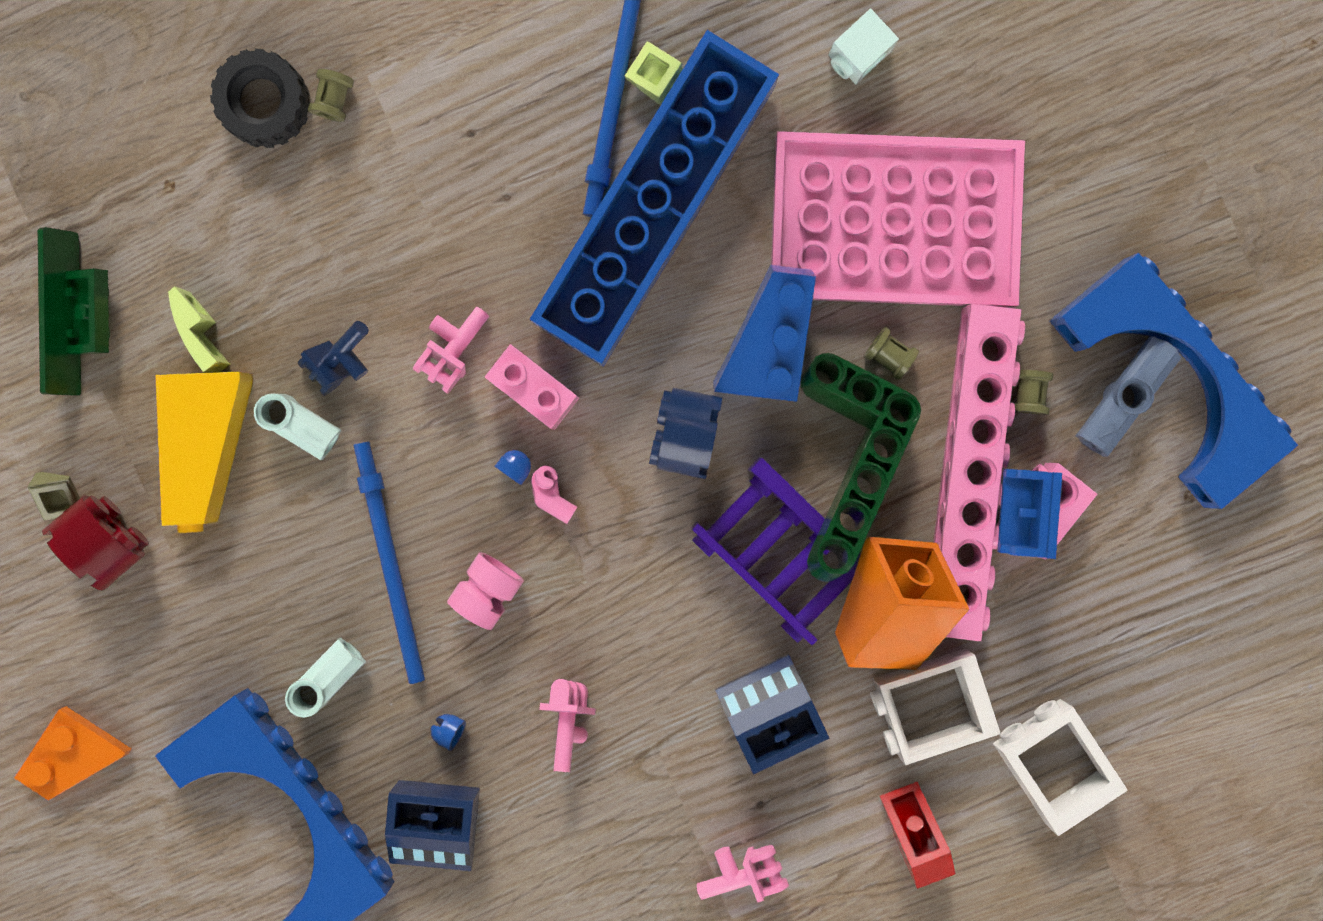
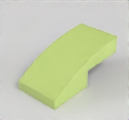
[625,41,683,105]
[168,286,230,373]

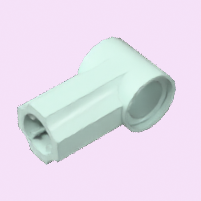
[254,394,341,460]
[285,638,366,718]

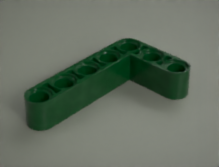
[800,353,921,582]

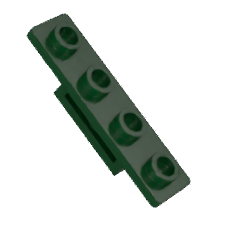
[37,227,110,396]

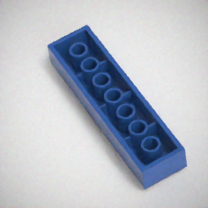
[529,30,779,367]

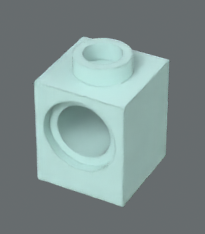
[828,8,899,85]

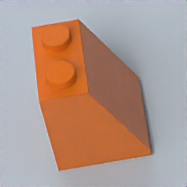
[835,537,969,670]

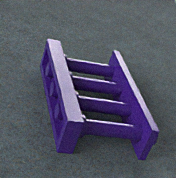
[691,457,861,646]

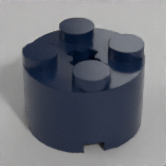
[649,387,722,479]

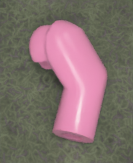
[531,466,577,524]

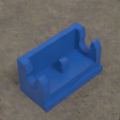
[997,469,1062,559]

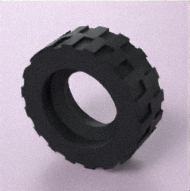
[210,48,310,148]

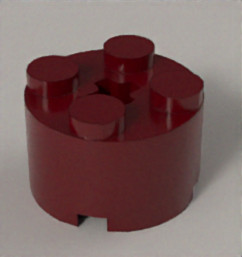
[42,495,149,591]

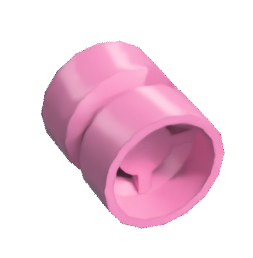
[447,552,524,630]

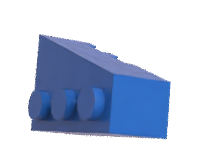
[713,265,816,402]

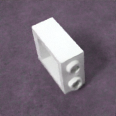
[870,649,1001,765]
[993,699,1128,836]

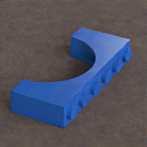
[1049,253,1298,509]
[155,688,395,921]

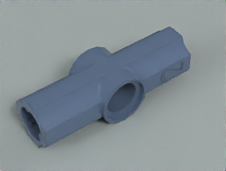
[1075,336,1182,457]

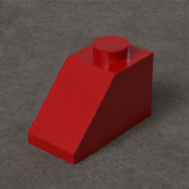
[880,781,956,889]

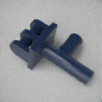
[297,321,369,396]

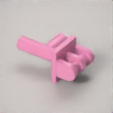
[413,307,489,394]
[539,679,596,772]
[697,845,789,902]

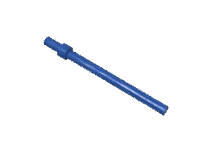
[582,0,641,218]
[353,441,425,684]

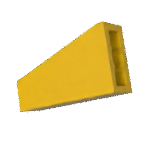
[156,372,253,533]

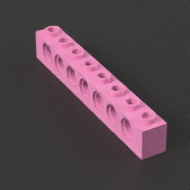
[933,304,1025,641]

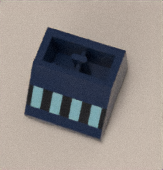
[715,654,830,775]
[385,780,480,871]

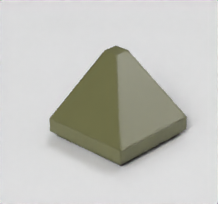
[27,472,80,521]

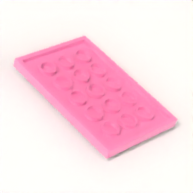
[771,131,1025,308]

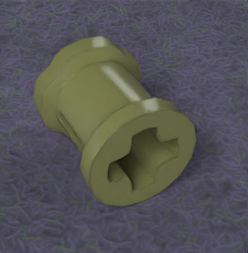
[308,69,354,122]
[864,327,919,380]
[1015,370,1054,415]

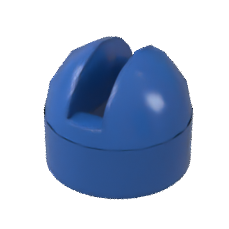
[495,450,531,485]
[431,714,466,751]

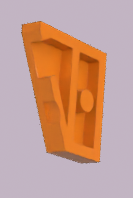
[14,706,132,801]

